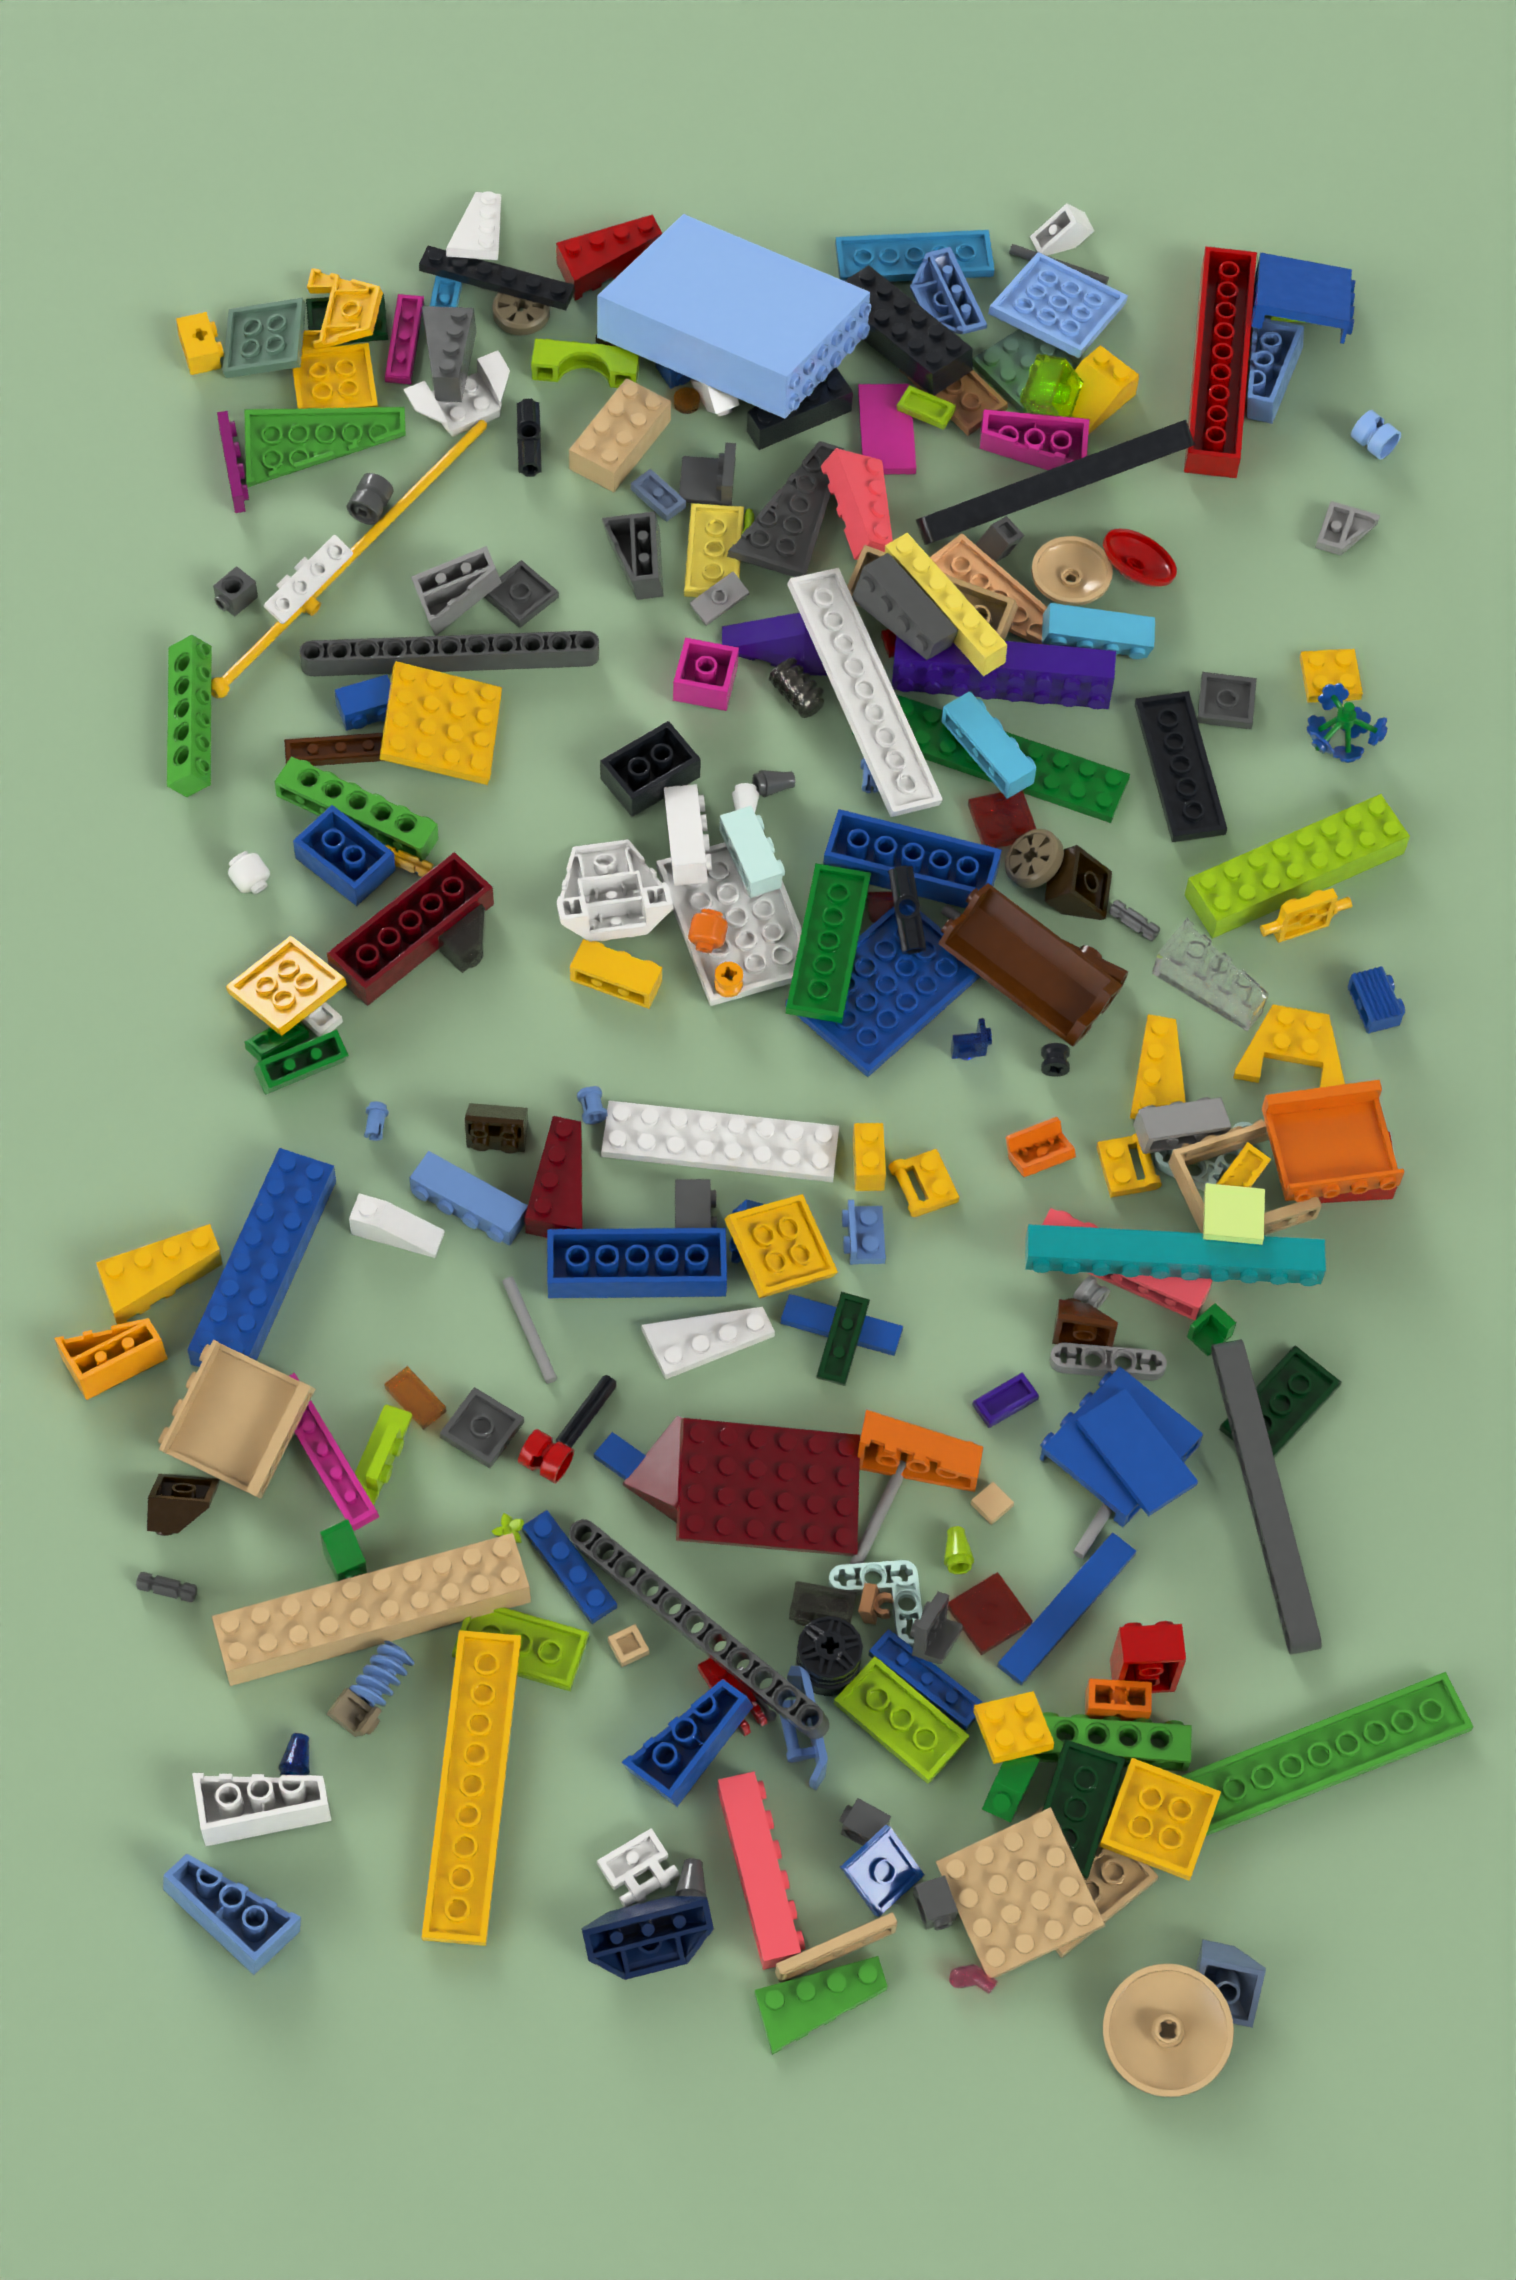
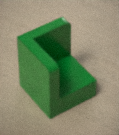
[1187,1303,1237,1356]

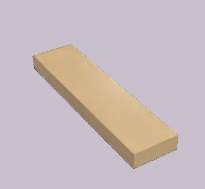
[775,1912,897,1982]

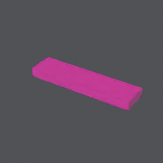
[385,294,424,385]

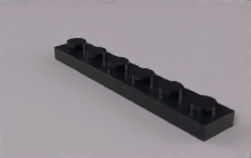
[419,245,575,311]

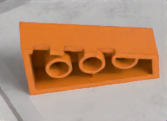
[858,1410,983,1492]

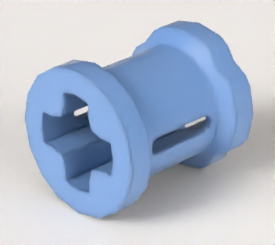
[577,1086,608,1124]

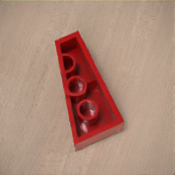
[556,214,662,301]

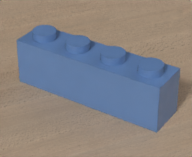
[409,1151,528,1246]

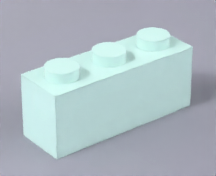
[719,806,785,898]

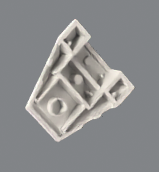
[557,839,674,942]

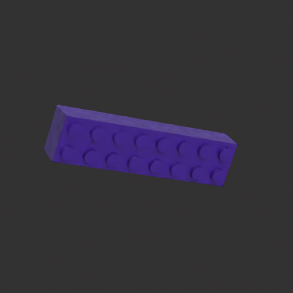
[892,635,1116,709]

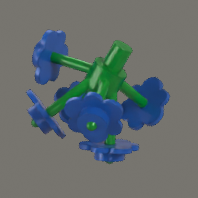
[1307,683,1388,763]

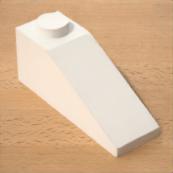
[349,1194,445,1258]

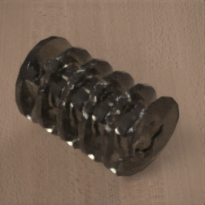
[769,657,824,718]

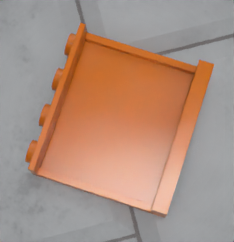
[1262,1080,1405,1202]

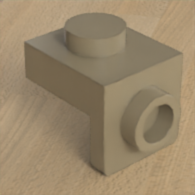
[327,1688,382,1737]

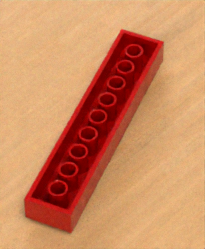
[1184,246,1257,478]

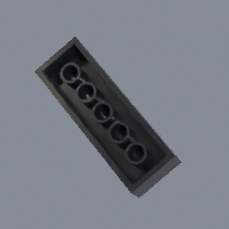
[845,265,973,396]

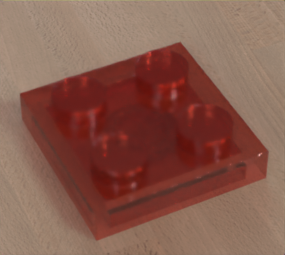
[968,790,1036,848]

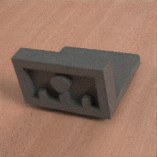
[679,443,736,506]

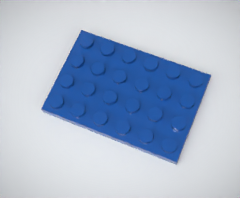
[786,905,981,1077]

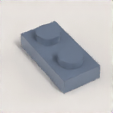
[631,469,686,522]

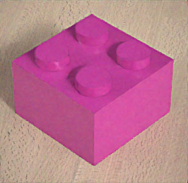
[673,637,739,711]

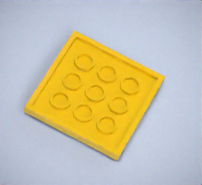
[379,661,502,785]

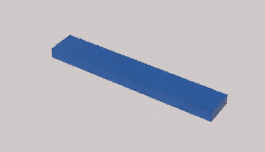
[997,1532,1136,1685]

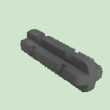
[1109,900,1160,941]
[136,1572,197,1602]

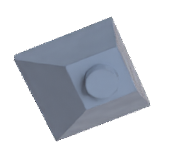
[1196,1939,1266,2028]

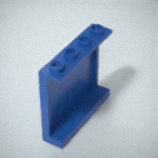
[1251,252,1355,344]
[1040,1366,1203,1528]

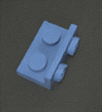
[842,1200,886,1265]

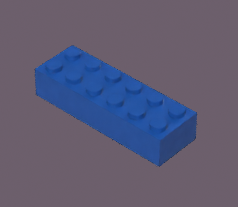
[823,809,1002,908]
[547,1228,727,1298]

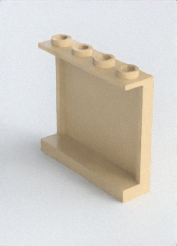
[158,1339,316,1499]

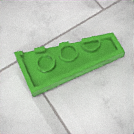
[754,1956,888,2055]

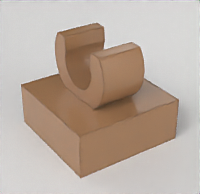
[858,1583,894,1625]

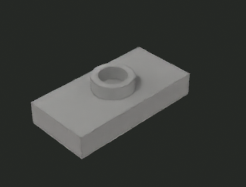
[690,572,749,626]

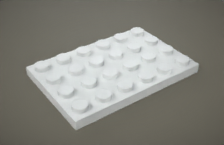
[656,842,802,1006]

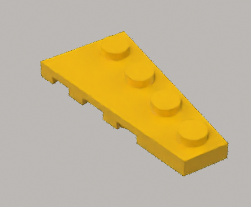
[1130,1014,1186,1119]

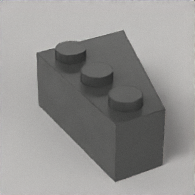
[602,511,664,600]

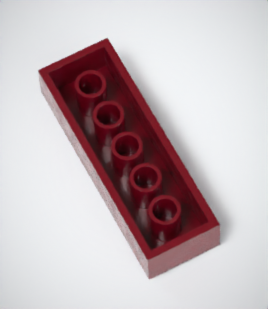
[327,852,494,1006]

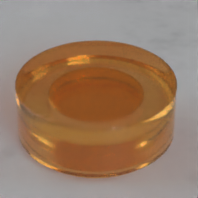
[674,387,700,414]

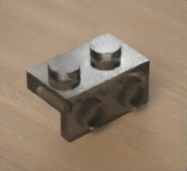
[789,1581,857,1626]

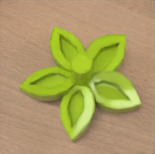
[491,1513,524,1543]

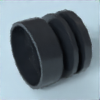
[795,1616,863,1696]

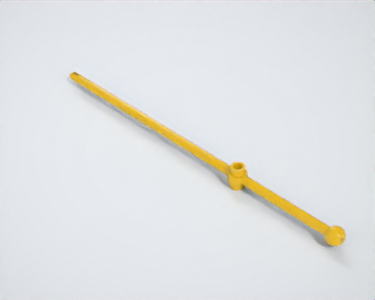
[211,420,487,698]

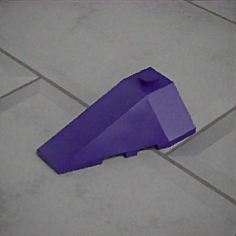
[722,612,828,676]

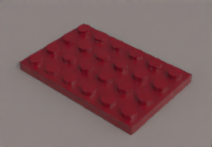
[676,1418,860,1556]

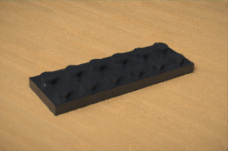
[1135,691,1227,842]

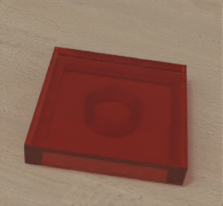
[948,1572,1033,1655]

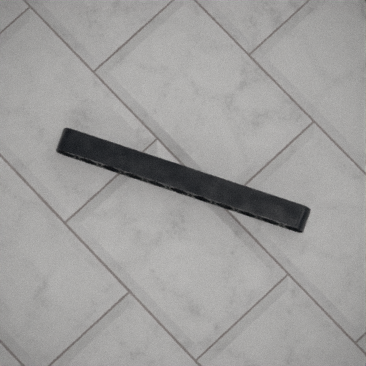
[916,420,1195,545]

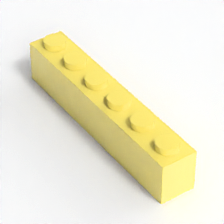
[885,532,1007,676]

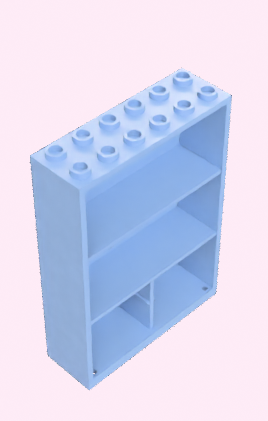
[597,214,871,419]

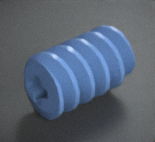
[349,1641,415,1707]

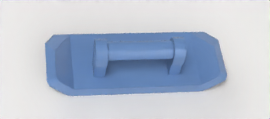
[780,1665,828,1791]

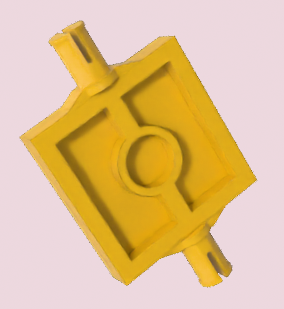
[1260,888,1352,943]

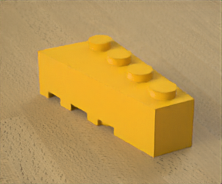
[96,1224,223,1325]

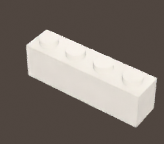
[664,784,712,886]

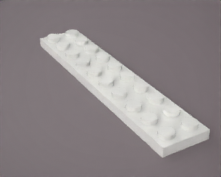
[787,568,943,817]

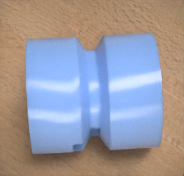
[1351,410,1401,460]

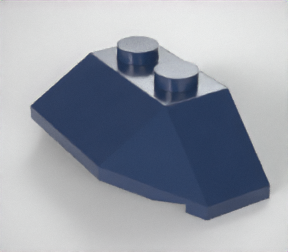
[581,1896,714,1980]

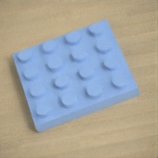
[988,252,1128,358]

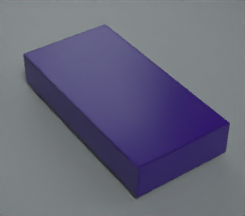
[972,1372,1039,1428]

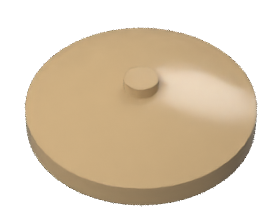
[1103,1964,1234,2097]

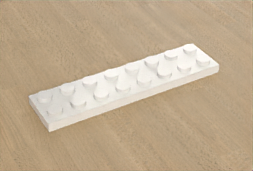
[601,1101,839,1182]

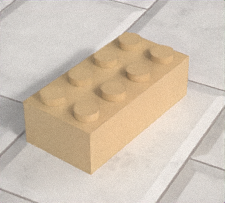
[569,378,671,492]

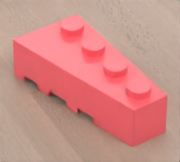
[820,448,893,560]

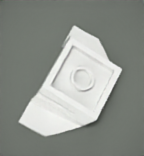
[404,350,510,437]

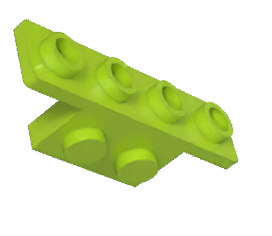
[355,1404,412,1505]

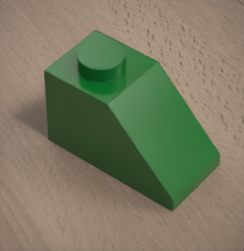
[320,1519,367,1581]
[982,1755,1041,1823]

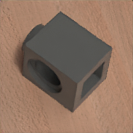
[976,516,1024,562]
[213,566,258,617]
[839,1798,891,1846]
[913,1875,958,1930]

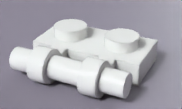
[597,1828,680,1907]

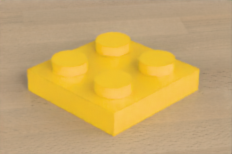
[1299,649,1363,703]
[973,1691,1054,1764]

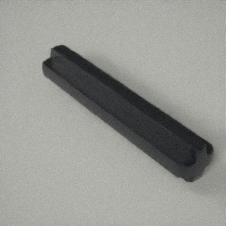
[556,1375,616,1448]

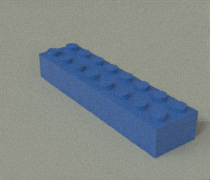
[187,1148,336,1367]

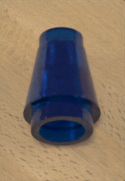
[278,1733,310,1776]

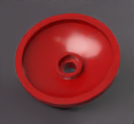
[1103,528,1177,587]

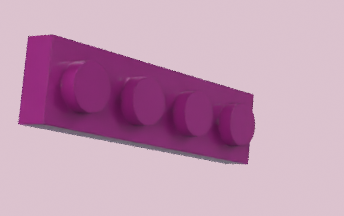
[217,411,249,513]

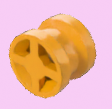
[714,962,743,997]

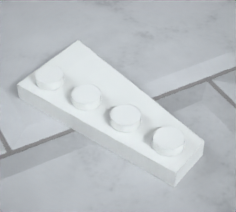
[446,191,501,260]
[642,1307,775,1380]

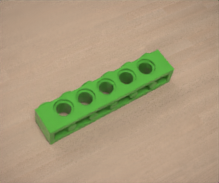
[167,635,212,797]
[274,756,439,862]
[1034,1712,1192,1771]

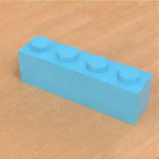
[1042,603,1155,659]
[941,691,1036,799]

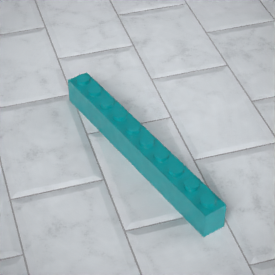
[1025,1224,1326,1286]

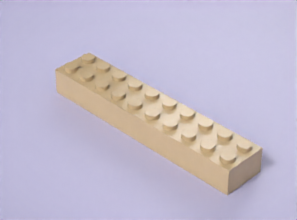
[212,1533,531,1686]

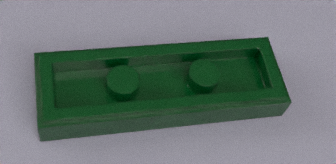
[816,1292,870,1386]

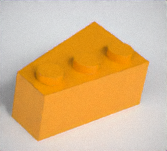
[54,1318,168,1400]

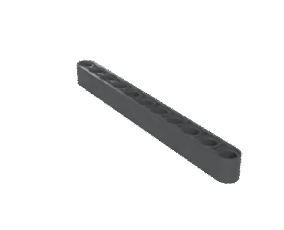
[299,631,599,677]
[1211,1339,1322,1655]
[569,1519,829,1739]

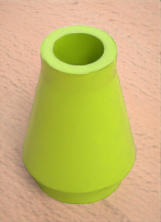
[944,1526,974,1574]

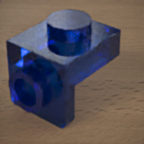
[950,1018,992,1060]

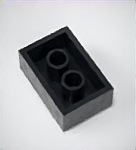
[600,720,701,817]

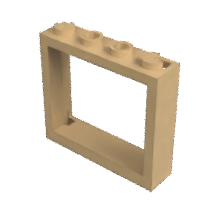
[1168,1119,1322,1235]

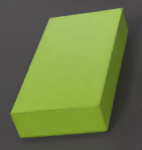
[897,385,956,430]

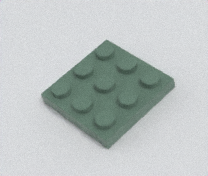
[222,298,306,378]
[972,329,1078,413]

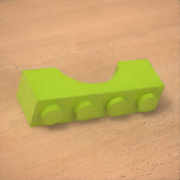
[531,338,640,388]

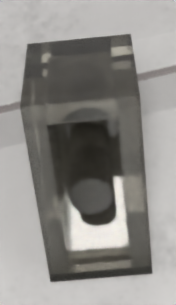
[438,904,486,973]

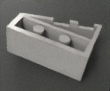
[411,546,502,636]

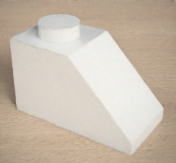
[1030,203,1094,256]
[691,379,740,416]

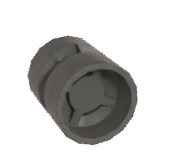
[346,473,394,525]

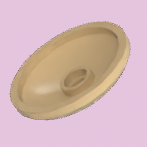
[1031,536,1113,606]

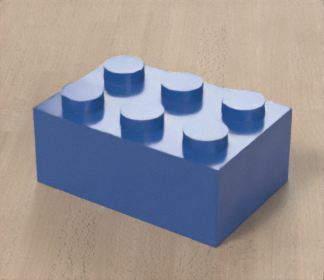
[293,805,396,906]

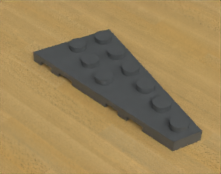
[727,441,844,577]

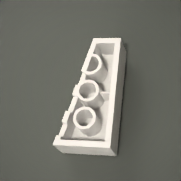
[192,1773,332,1846]

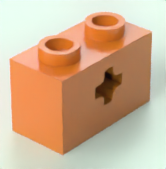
[1085,1678,1152,1721]

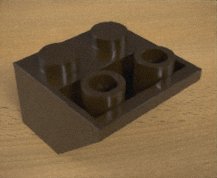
[465,1103,528,1154]

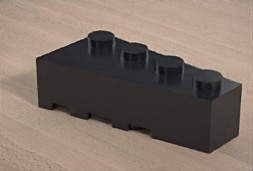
[747,368,853,450]

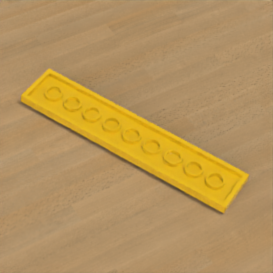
[422,1630,522,1946]

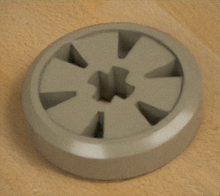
[492,292,550,336]
[1005,829,1064,888]

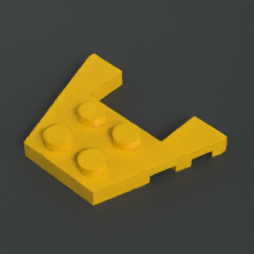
[302,268,383,350]
[1233,1004,1345,1088]

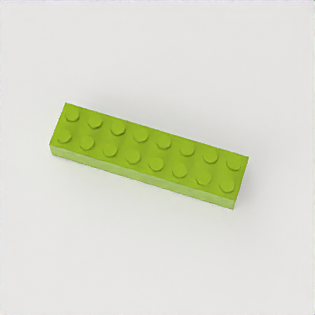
[1185,794,1410,939]

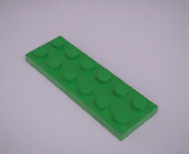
[786,863,871,1023]

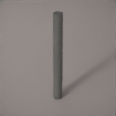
[1009,244,1109,285]

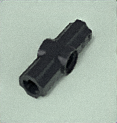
[517,398,542,477]
[888,865,926,955]

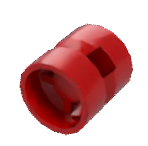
[518,1429,575,1484]

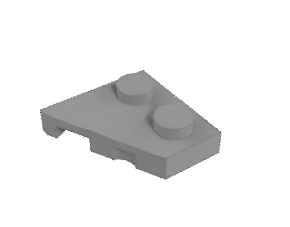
[1315,501,1380,555]

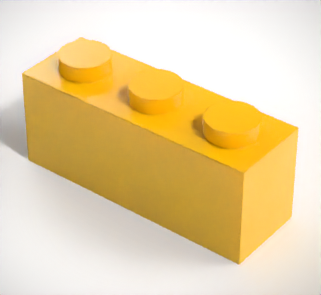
[570,939,662,1009]

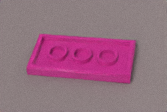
[858,384,916,475]

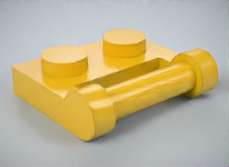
[1096,1133,1162,1198]
[888,1149,959,1217]

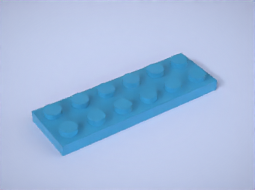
[835,230,994,282]

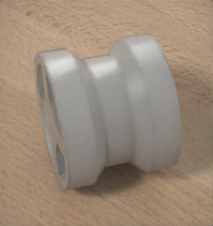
[1073,1275,1110,1309]

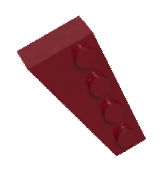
[525,1116,583,1238]

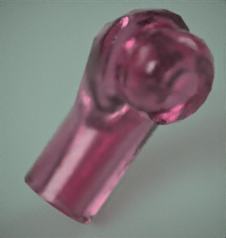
[949,1964,998,1994]

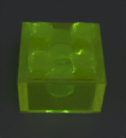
[1020,354,1083,417]

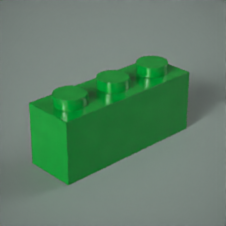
[254,1029,349,1095]

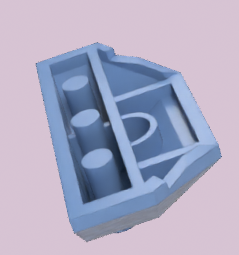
[910,247,987,335]

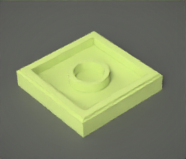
[1203,1183,1265,1245]

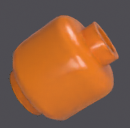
[688,909,728,953]

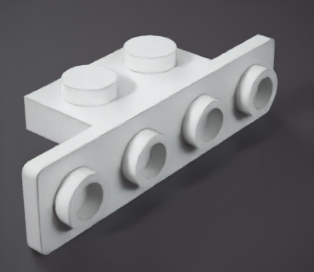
[264,535,353,624]

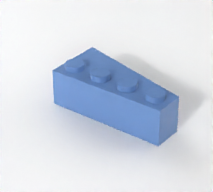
[1247,317,1304,424]
[163,1854,301,1975]

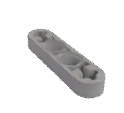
[1049,1343,1167,1381]

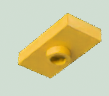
[1217,1142,1271,1187]

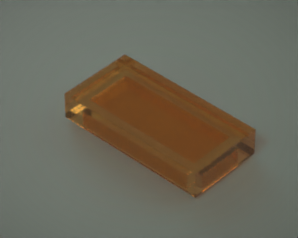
[384,1366,447,1430]

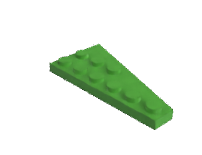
[244,407,406,488]

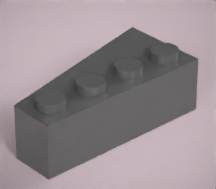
[422,306,477,402]
[852,553,958,660]

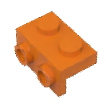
[1006,1117,1076,1177]

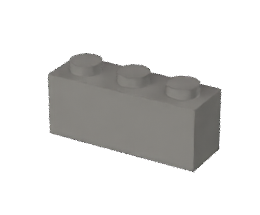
[1133,1097,1231,1154]

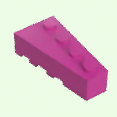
[979,409,1089,470]

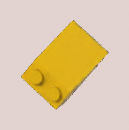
[1045,345,1139,435]

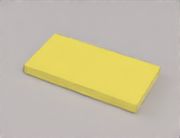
[684,503,744,597]

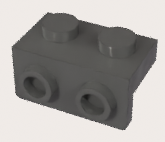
[910,1591,963,1664]

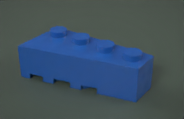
[621,1679,754,1807]

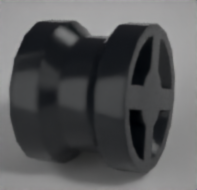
[1041,1043,1070,1077]

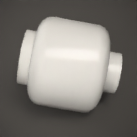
[228,851,270,895]

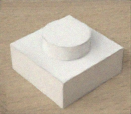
[302,1002,343,1037]

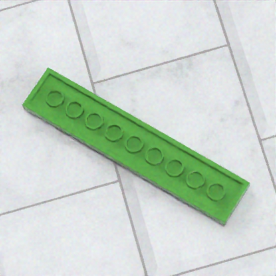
[1182,1672,1474,1836]

